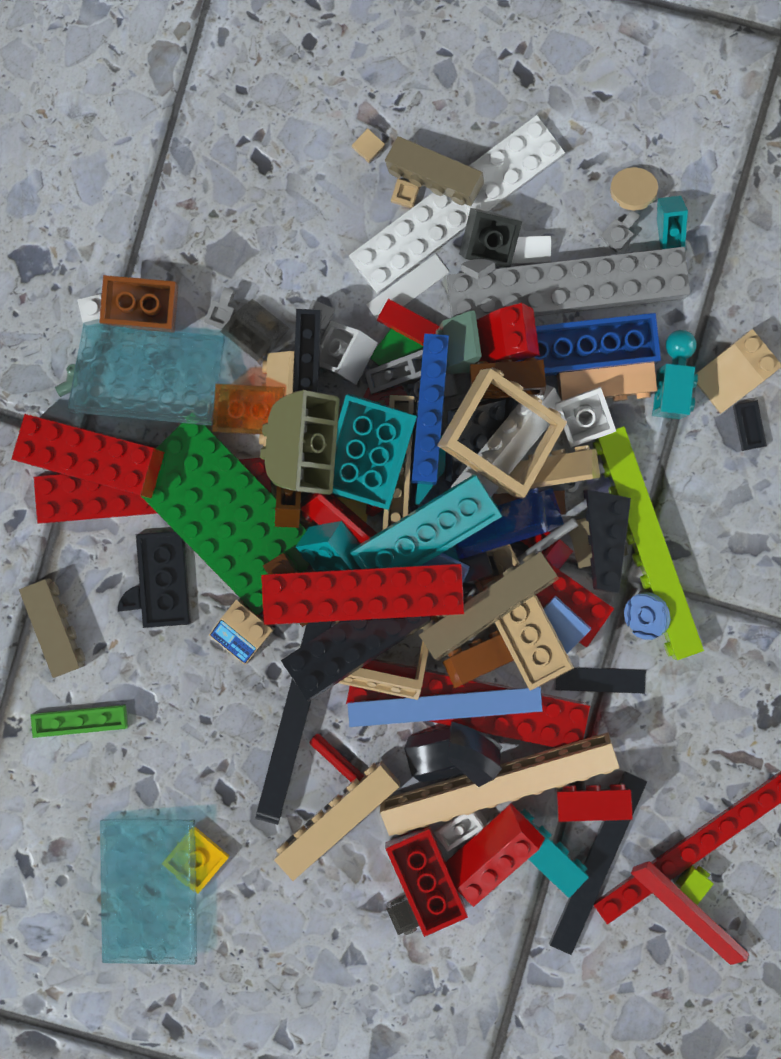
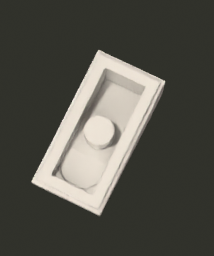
[434,810,487,852]

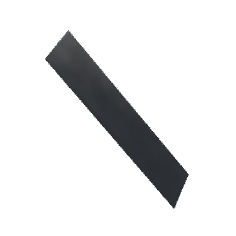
[556,667,646,694]

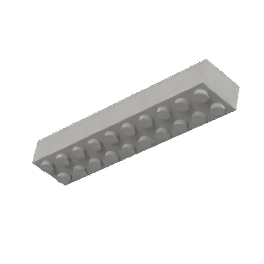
[446,247,690,320]

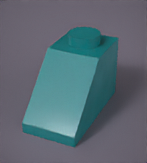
[657,196,688,250]

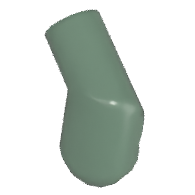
[55,364,83,397]

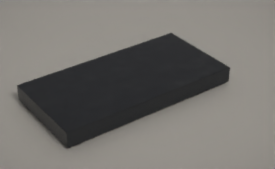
[136,531,191,628]

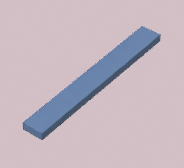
[347,686,542,727]

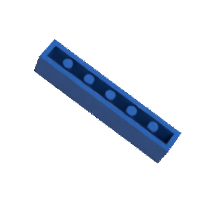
[412,333,449,485]

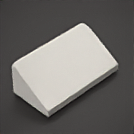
[512,236,551,264]

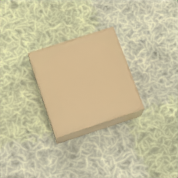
[352,128,385,163]
[391,178,420,208]

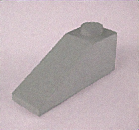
[365,350,423,394]

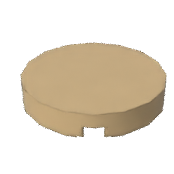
[610,167,658,211]

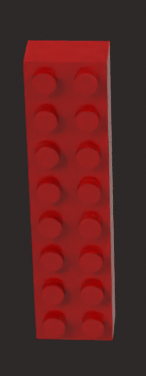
[261,564,464,625]

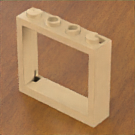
[437,368,567,498]
[335,621,429,700]

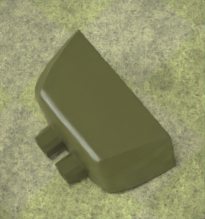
[260,390,340,495]

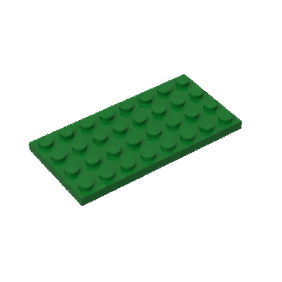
[141,413,310,616]

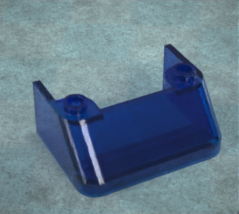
[455,487,564,559]

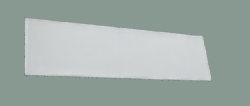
[366,254,449,323]

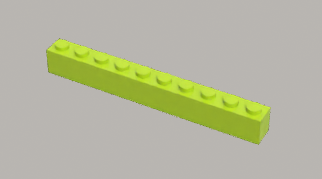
[593,426,704,661]

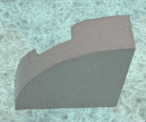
[461,259,495,280]

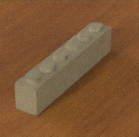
[419,552,559,660]

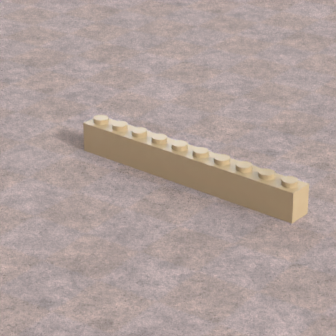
[380,732,619,836]

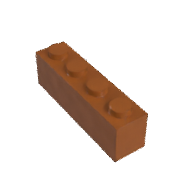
[443,630,514,688]

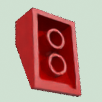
[476,303,539,363]

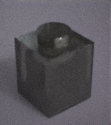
[386,895,419,935]

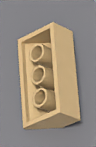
[259,351,295,446]
[497,445,600,494]

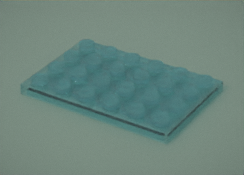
[68,323,225,426]
[100,819,197,965]

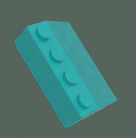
[332,394,417,510]

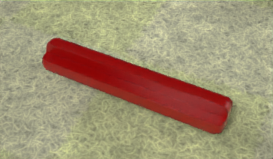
[309,733,364,782]

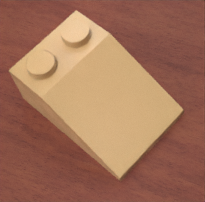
[696,329,781,414]

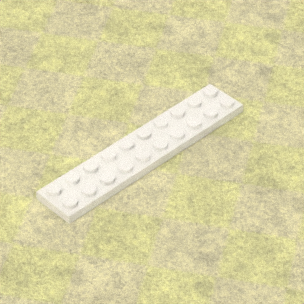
[349,115,565,294]

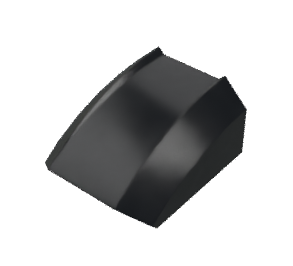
[448,722,502,787]
[404,726,464,782]

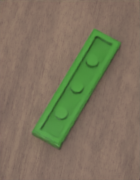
[30,704,128,738]

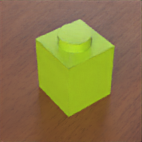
[674,865,714,905]

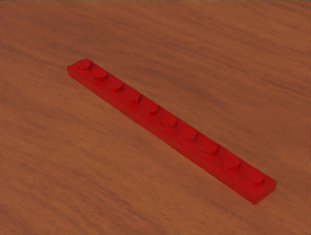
[594,771,781,925]

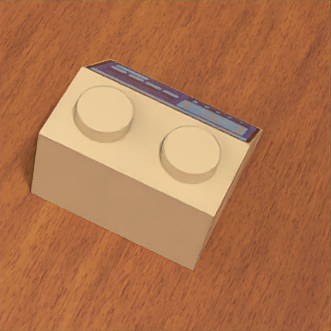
[209,599,275,665]

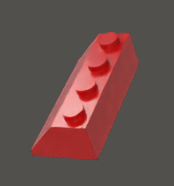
[300,493,378,544]
[446,803,545,907]

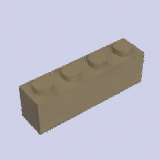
[385,136,484,206]
[19,579,85,678]

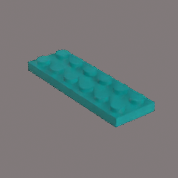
[350,474,502,569]

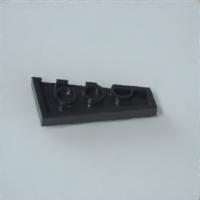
[583,489,631,593]

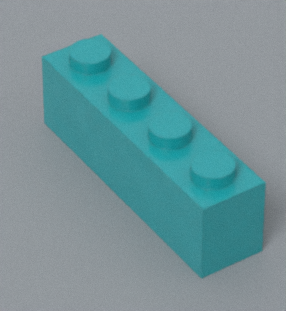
[516,807,589,898]

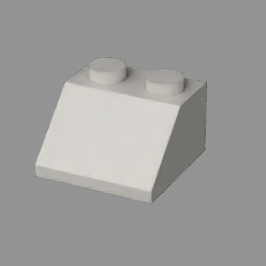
[320,321,378,385]
[555,387,616,448]

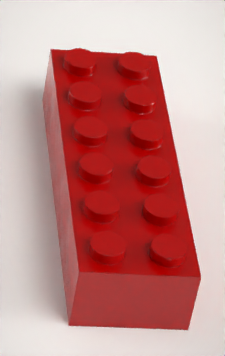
[11,414,165,498]

